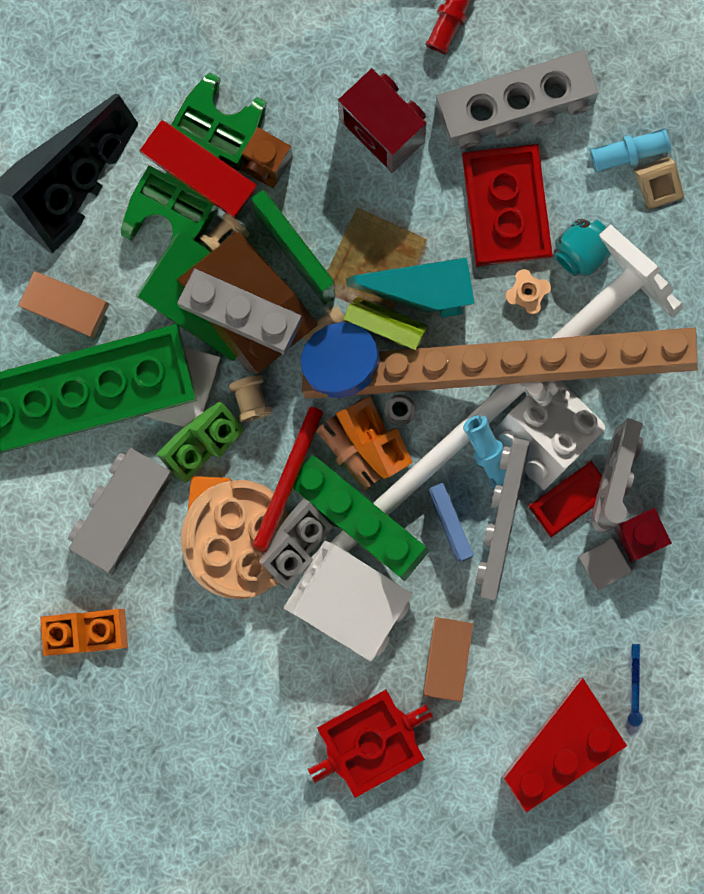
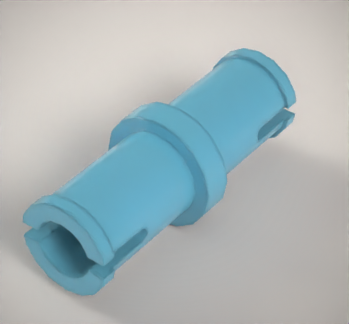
[590,128,671,173]
[463,415,506,490]

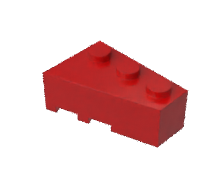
[502,678,627,813]

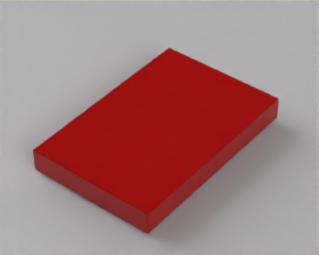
[462,144,553,267]

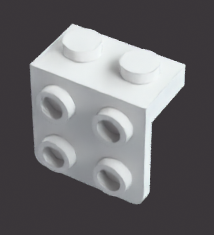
[493,380,605,491]

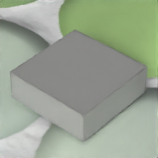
[578,538,632,591]

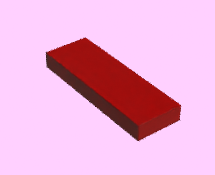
[139,120,258,219]

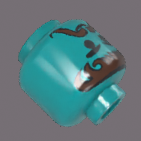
[554,218,611,276]

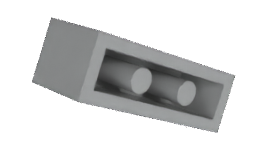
[68,447,173,575]

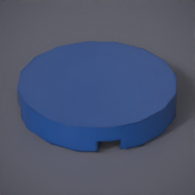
[301,322,380,398]

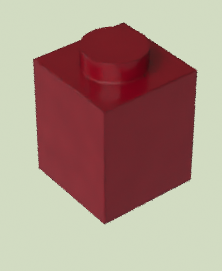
[614,507,672,563]

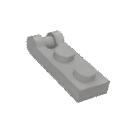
[591,418,644,533]

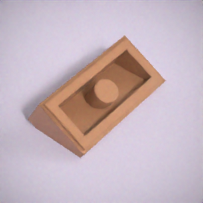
[423,617,473,702]

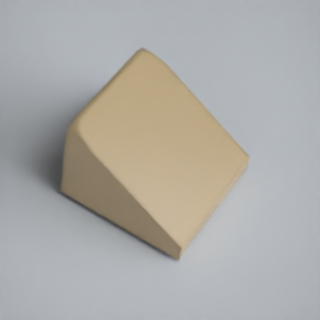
[633,156,685,210]

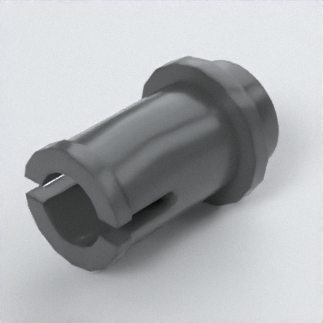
[384,395,416,426]

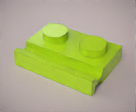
[343,296,428,350]

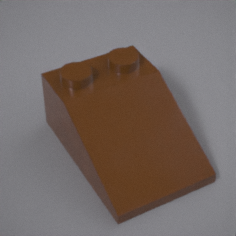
[177,231,318,374]

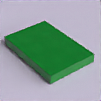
[251,190,336,305]
[135,231,236,361]

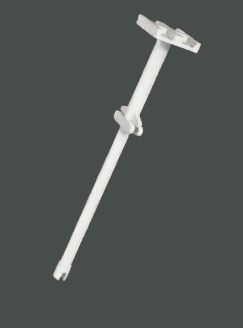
[302,224,684,575]

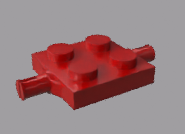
[308,689,434,798]

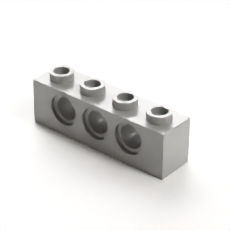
[436,50,599,149]

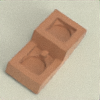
[18,271,109,339]

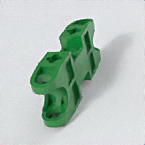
[121,72,267,243]

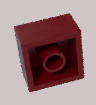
[338,68,427,173]

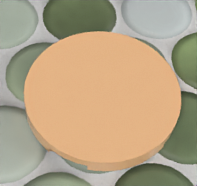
[181,480,288,599]

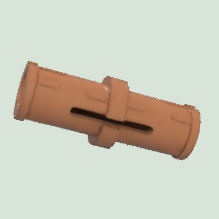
[316,416,382,492]

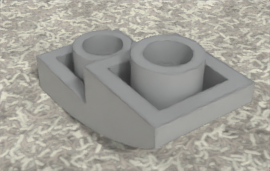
[259,498,334,589]

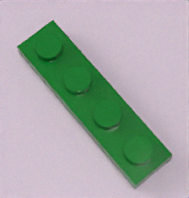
[293,455,430,581]

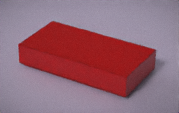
[527,461,602,538]

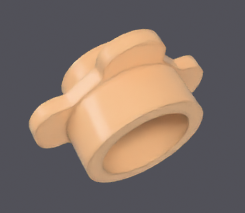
[505,269,551,315]

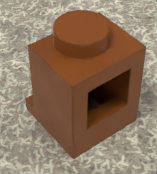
[240,127,293,189]

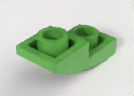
[156,402,245,483]

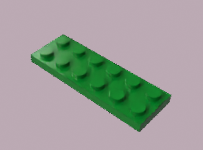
[0,324,197,454]

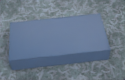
[428,483,474,563]

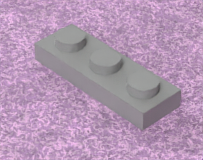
[177,269,303,355]

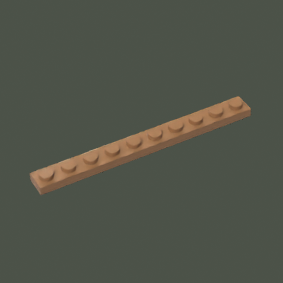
[302,327,698,399]

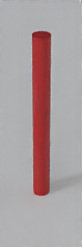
[252,407,323,552]

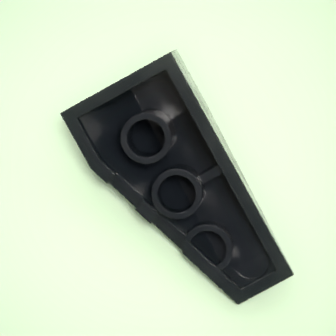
[0,94,138,254]

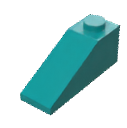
[346,257,475,318]

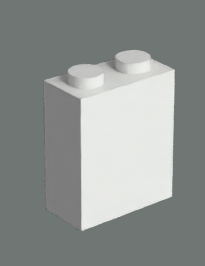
[284,541,413,662]

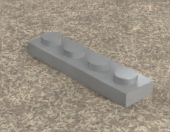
[475,438,530,600]

